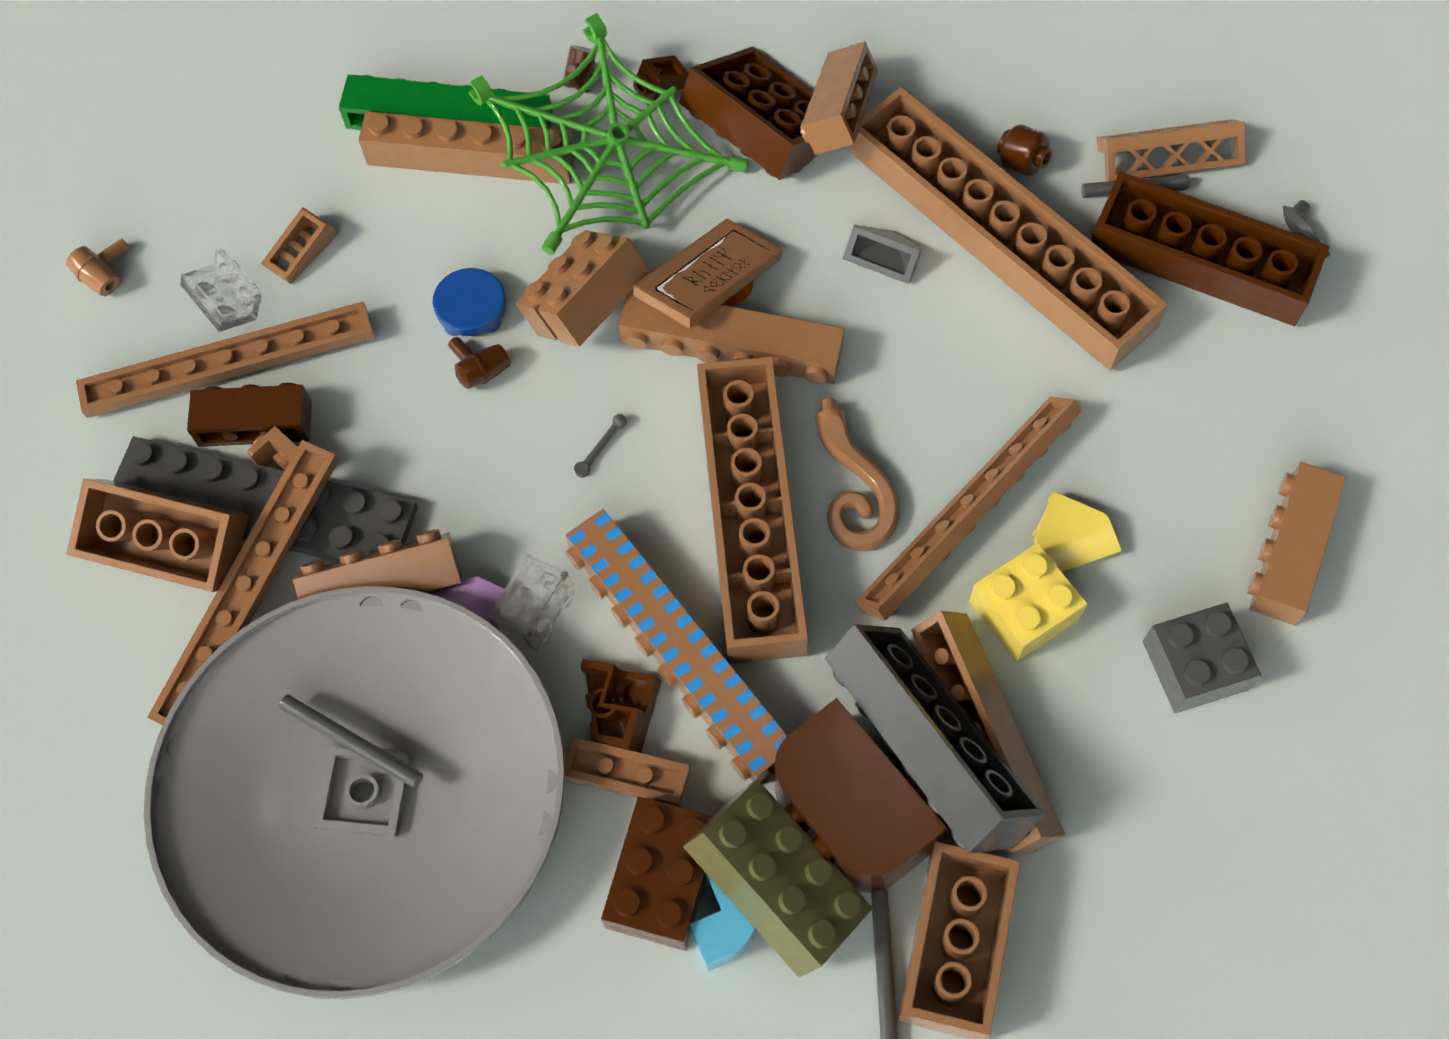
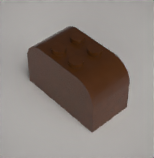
[775,698,947,892]

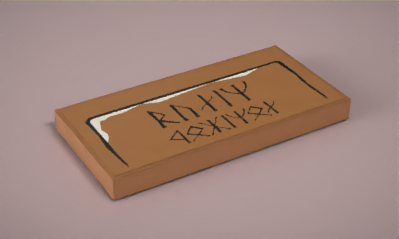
[633,219,782,329]

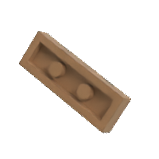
[564,736,690,807]

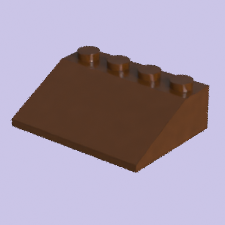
[678,46,819,180]

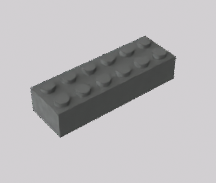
[824,624,1046,853]

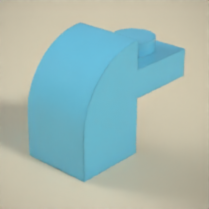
[690,872,756,971]

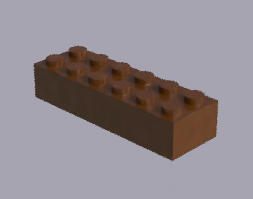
[1091,171,1330,327]

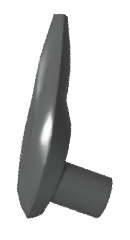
[1283,200,1331,258]

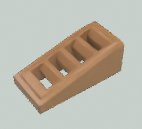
[261,207,337,284]

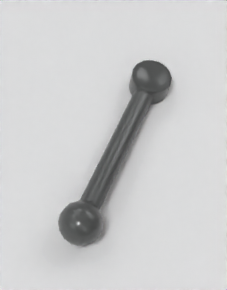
[574,414,627,478]

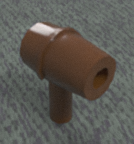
[448,337,510,389]

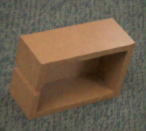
[515,230,650,347]

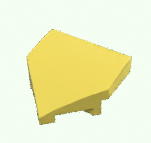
[1031,492,1122,572]

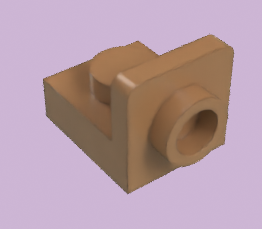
[247,426,298,471]

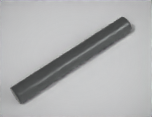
[1081,175,1189,198]

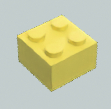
[969,543,1087,662]

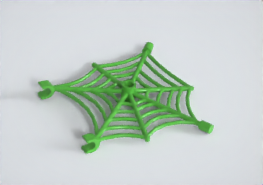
[468,13,748,255]

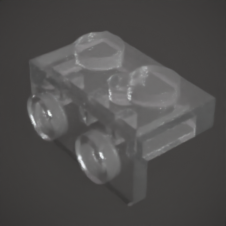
[180,249,262,332]
[487,553,575,651]

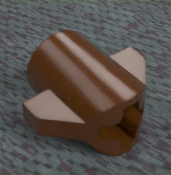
[564,45,597,93]

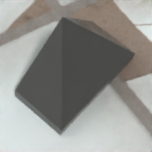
[843,224,922,284]

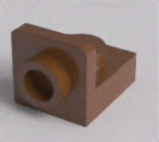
[633,55,689,106]

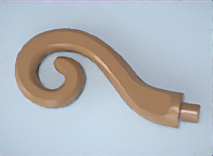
[815,398,899,551]

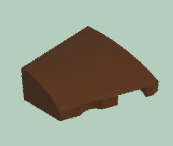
[581,659,662,753]

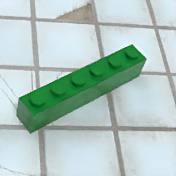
[338,74,553,130]

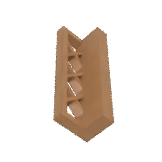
[1097,119,1246,182]

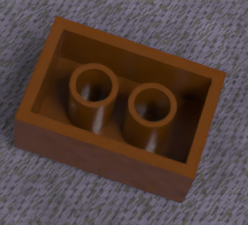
[601,796,713,951]

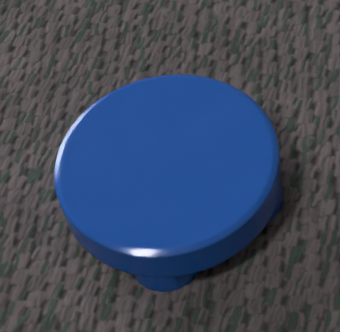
[433,268,506,336]

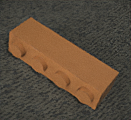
[801,41,878,155]
[1247,462,1346,626]
[292,529,462,600]

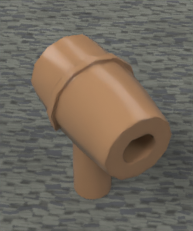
[66,239,130,296]

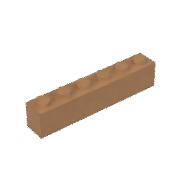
[358,112,576,184]
[618,290,845,384]
[911,611,1066,855]

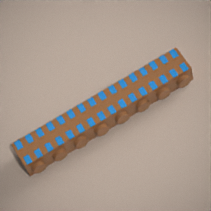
[565,508,787,783]

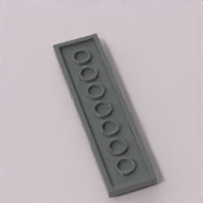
[113,436,418,562]

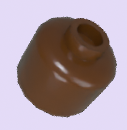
[997,124,1052,176]

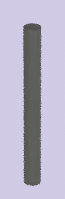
[279,694,424,789]
[871,889,898,1039]

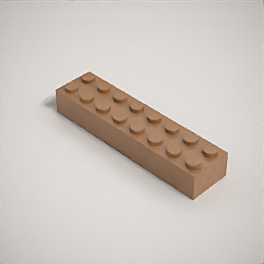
[697,357,808,664]

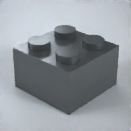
[1143,602,1262,714]

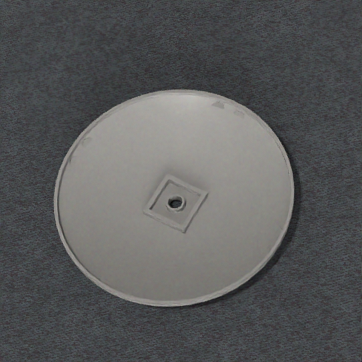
[144,586,565,999]

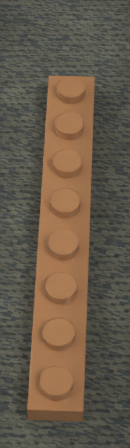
[76,301,375,418]
[855,397,1082,621]
[147,440,340,725]

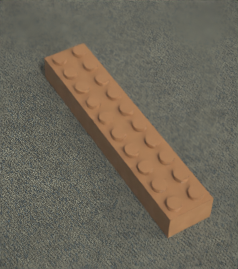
[849,87,1168,371]

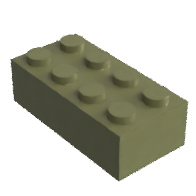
[683,779,873,977]

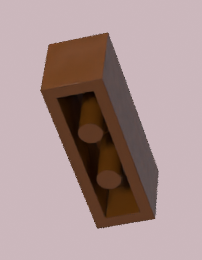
[187,382,312,447]

